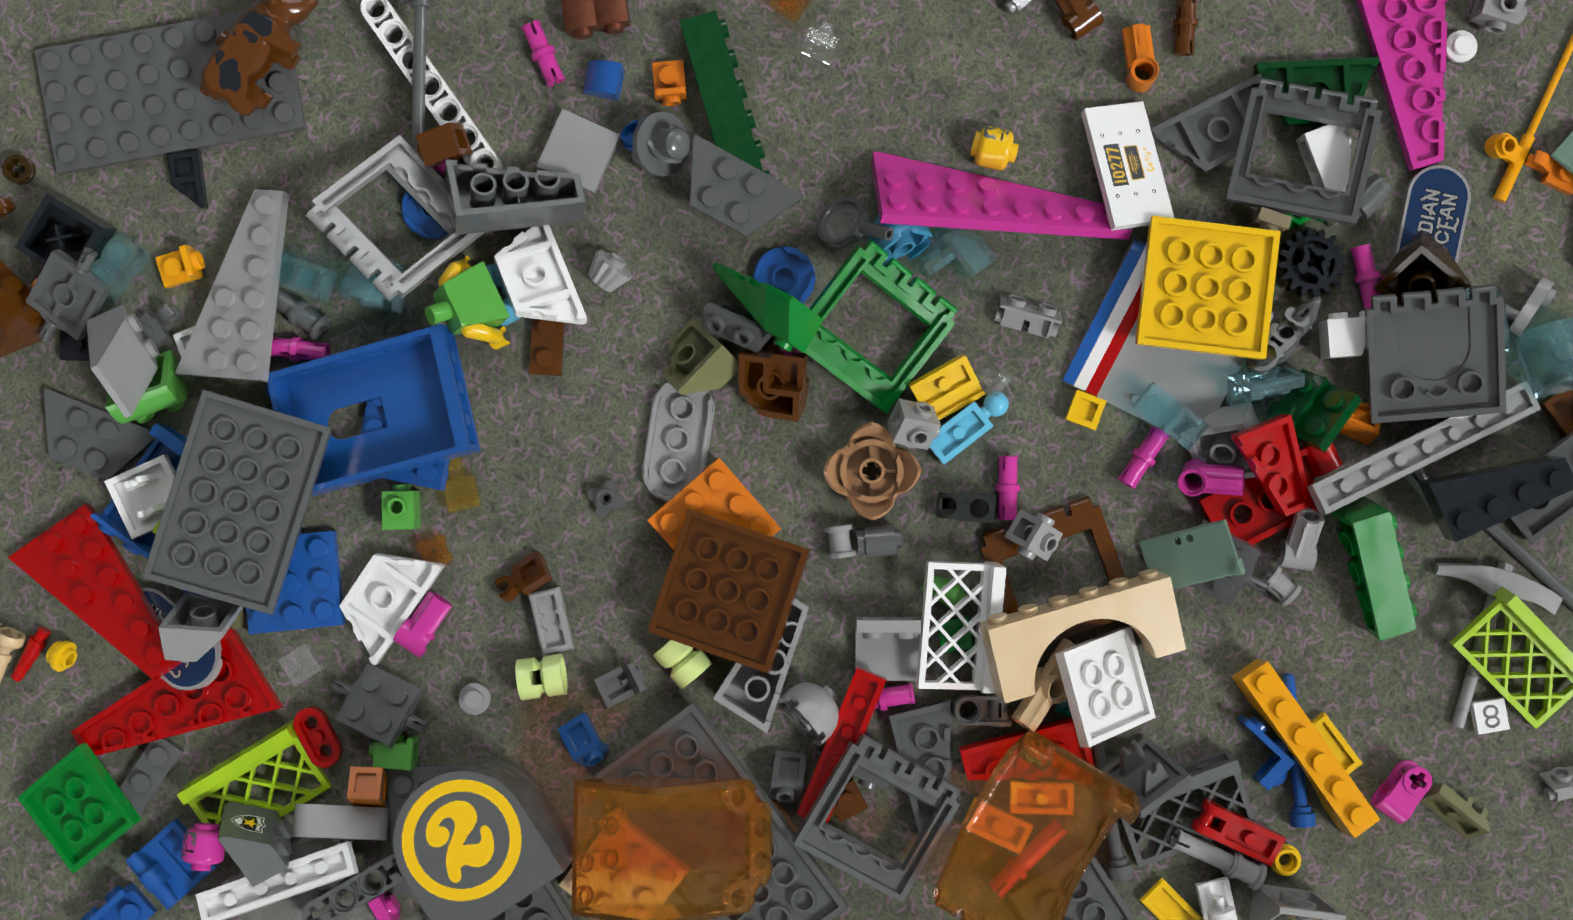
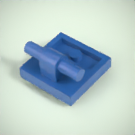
[126,818,219,910]

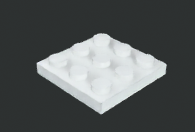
[1055,626,1156,747]

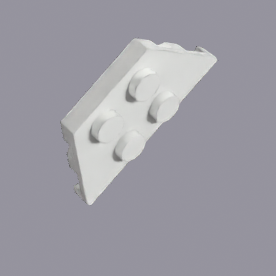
[494,225,587,325]
[339,553,445,666]

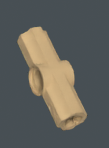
[1011,638,1076,733]

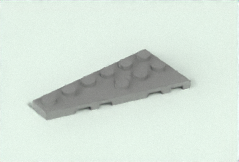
[175,189,289,382]

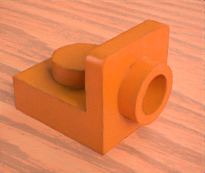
[652,60,688,106]

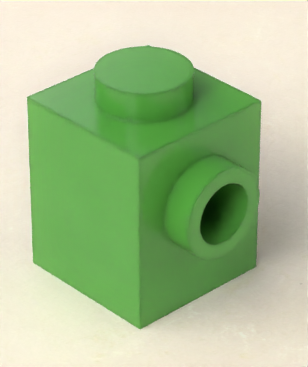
[382,485,421,530]

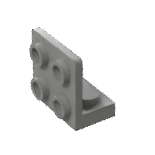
[855,617,921,681]

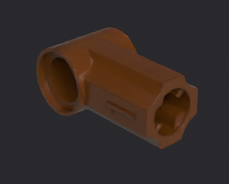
[1054,0,1104,41]

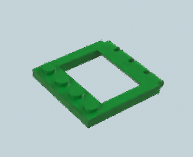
[805,240,958,413]

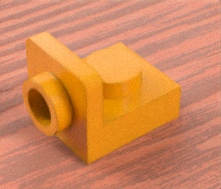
[155,244,205,289]

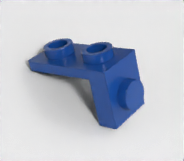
[1237,715,1295,791]

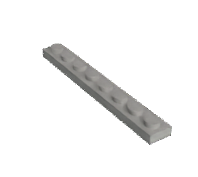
[1307,381,1541,515]

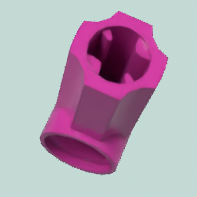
[1178,459,1245,496]
[393,591,453,658]

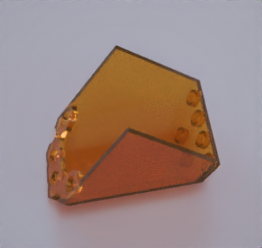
[572,778,772,920]

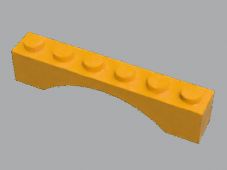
[1231,659,1380,838]

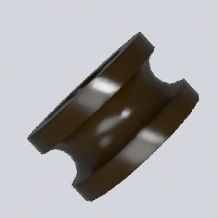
[2,154,36,185]

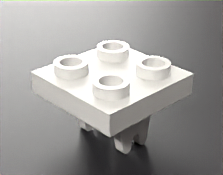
[104,454,176,539]

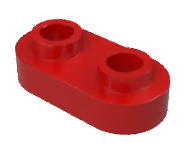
[293,706,343,768]

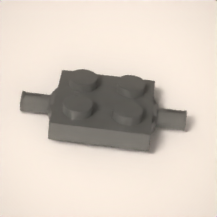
[25,247,111,342]
[1171,520,1270,607]
[331,664,430,749]

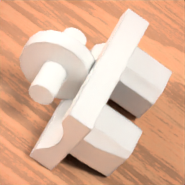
[1195,877,1238,920]

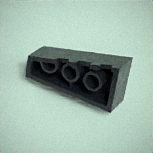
[1418,455,1573,542]

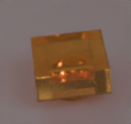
[769,0,811,24]

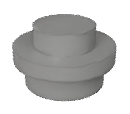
[459,683,491,715]

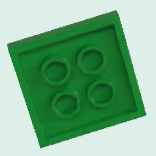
[17,742,142,874]

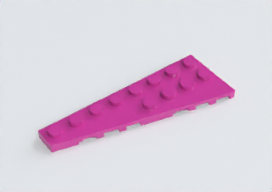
[871,151,1132,240]

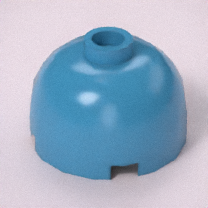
[867,214,932,266]

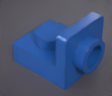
[558,712,610,767]

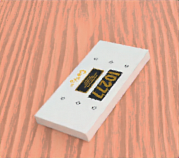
[1081,101,1174,231]

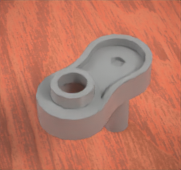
[1504,277,1557,337]

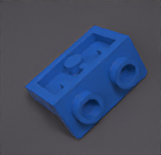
[80,883,158,920]

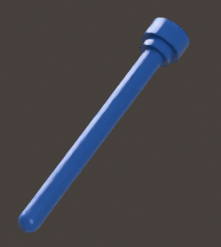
[1282,673,1316,828]

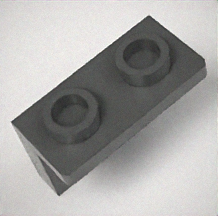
[702,298,772,353]

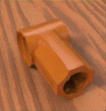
[1121,23,1159,93]

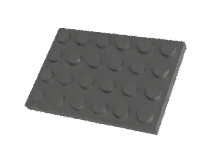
[142,390,333,615]

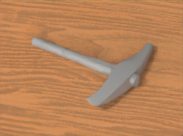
[1433,562,1563,728]

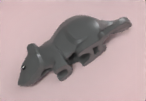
[1246,296,1322,374]

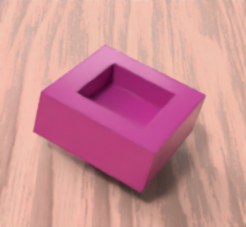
[368,891,401,920]

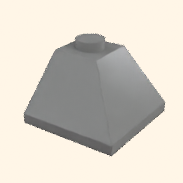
[158,592,243,663]

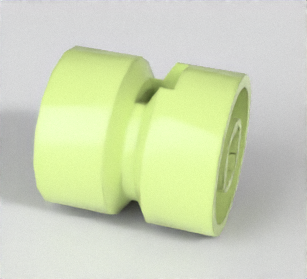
[652,640,712,689]
[515,653,568,701]

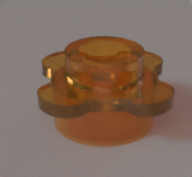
[416,534,453,564]

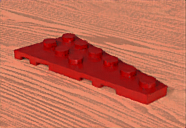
[8,504,182,679]
[70,628,284,756]

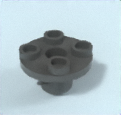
[631,112,691,176]

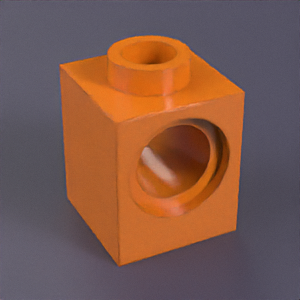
[347,766,388,807]

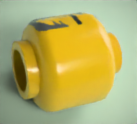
[970,125,1019,171]

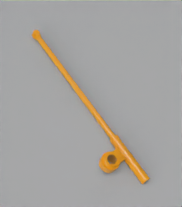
[1484,33,1573,203]

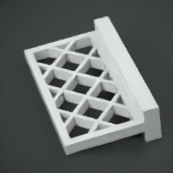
[916,561,1006,693]

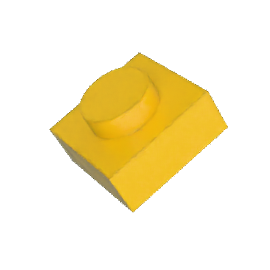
[1064,390,1107,431]

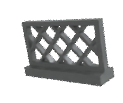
[1112,749,1256,868]

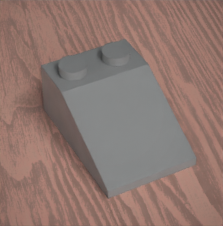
[86,304,159,418]

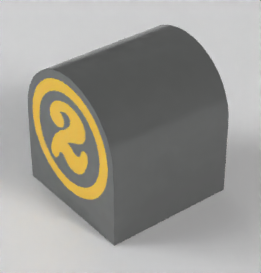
[393,757,580,920]

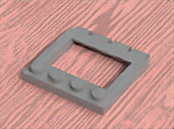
[306,135,485,300]

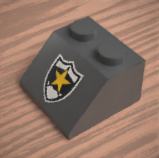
[218,802,293,887]

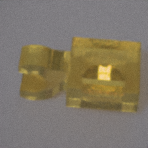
[444,457,482,513]

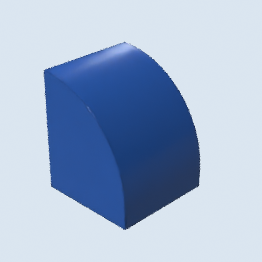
[582,60,625,101]

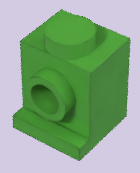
[369,734,420,771]

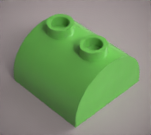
[105,350,187,424]

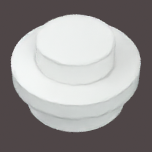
[1446,30,1477,63]

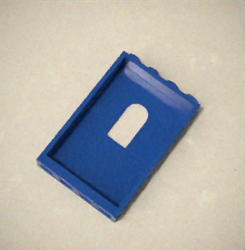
[266,324,481,497]

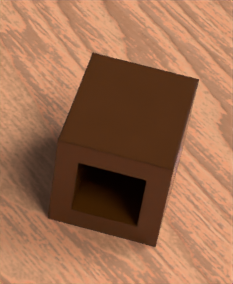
[415,122,473,167]

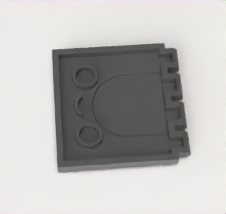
[1364,284,1507,424]

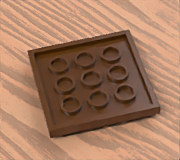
[647,509,811,674]

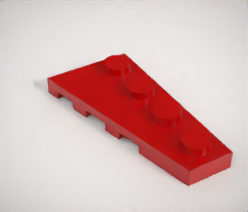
[958,717,1097,781]

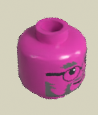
[181,823,225,871]

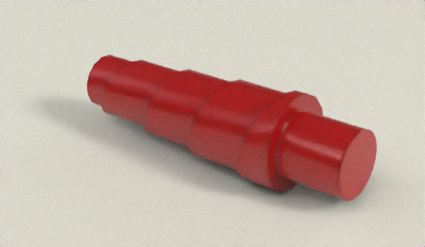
[11,626,51,682]

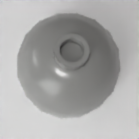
[778,682,839,746]

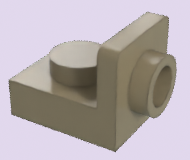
[1247,207,1292,233]

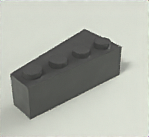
[445,159,586,235]

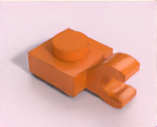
[1524,150,1573,196]

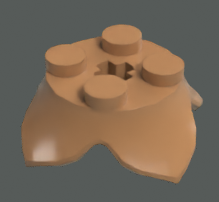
[823,422,922,520]

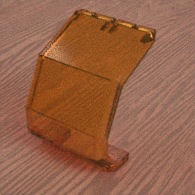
[932,731,1140,920]

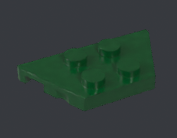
[1253,57,1379,127]

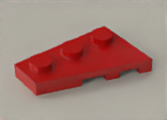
[1230,414,1313,516]

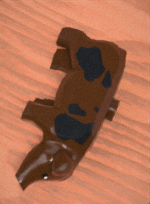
[200,0,319,116]

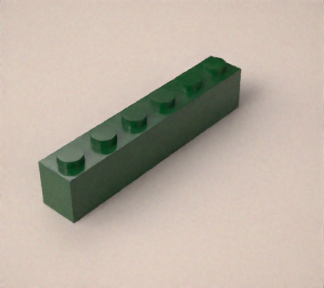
[680,10,771,176]

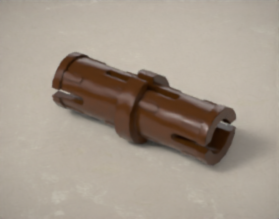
[1173,0,1199,56]

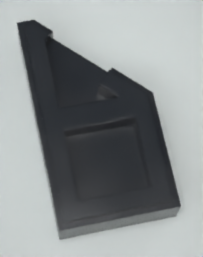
[167,150,208,209]

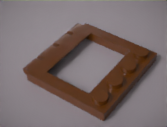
[980,496,1126,644]

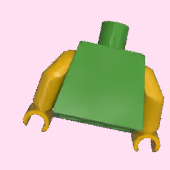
[425,255,510,350]

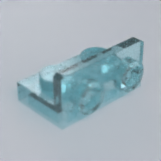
[1226,364,1305,406]

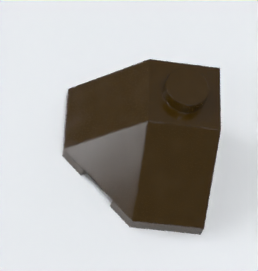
[1374,230,1471,305]

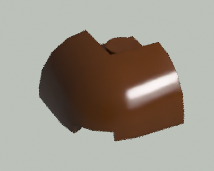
[738,344,809,422]

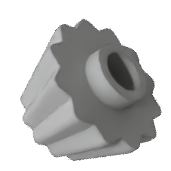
[588,249,632,292]

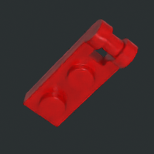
[1191,798,1286,866]

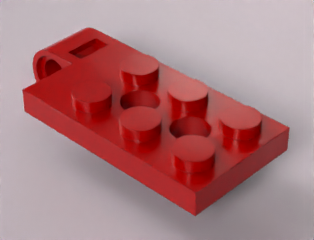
[1197,442,1343,545]

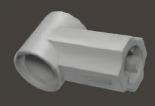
[1277,508,1325,571]

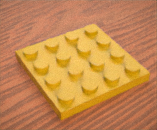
[1135,216,1281,360]

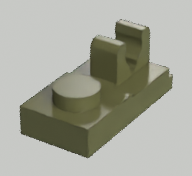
[1420,783,1491,840]

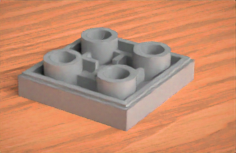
[536,109,621,194]

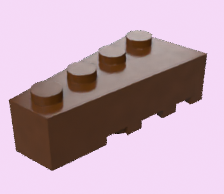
[0,260,45,358]

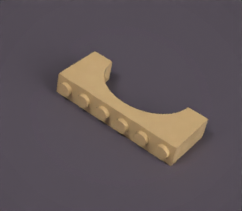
[979,569,1186,704]

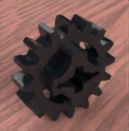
[1277,228,1348,298]

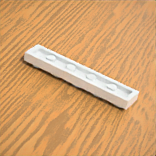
[195,842,359,920]

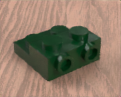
[1266,369,1362,453]

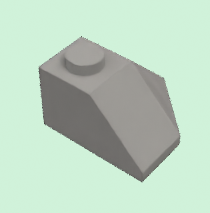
[1182,402,1259,478]

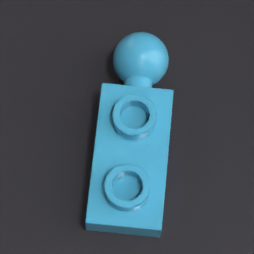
[929,392,1009,465]

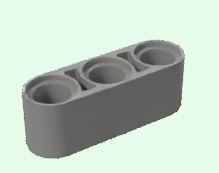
[292,804,389,841]

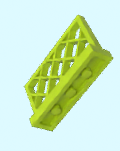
[1449,586,1573,729]
[177,720,332,851]

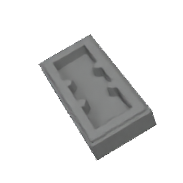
[528,586,575,656]

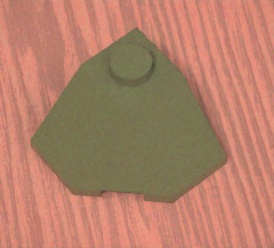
[663,318,739,395]

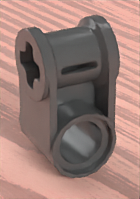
[950,693,1012,727]

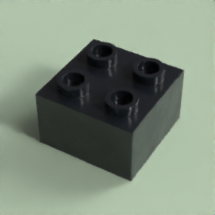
[15,193,117,271]

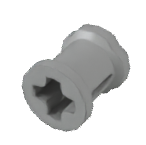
[824,524,856,559]
[1262,565,1302,607]

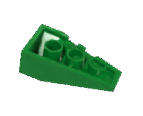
[712,262,823,353]

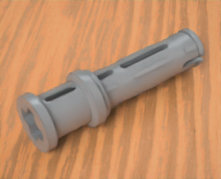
[1170,829,1267,890]

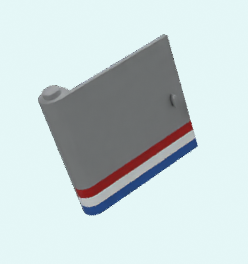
[1062,237,1274,440]

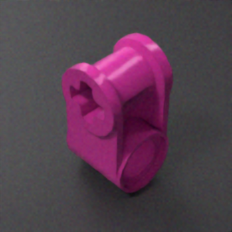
[1371,760,1432,824]

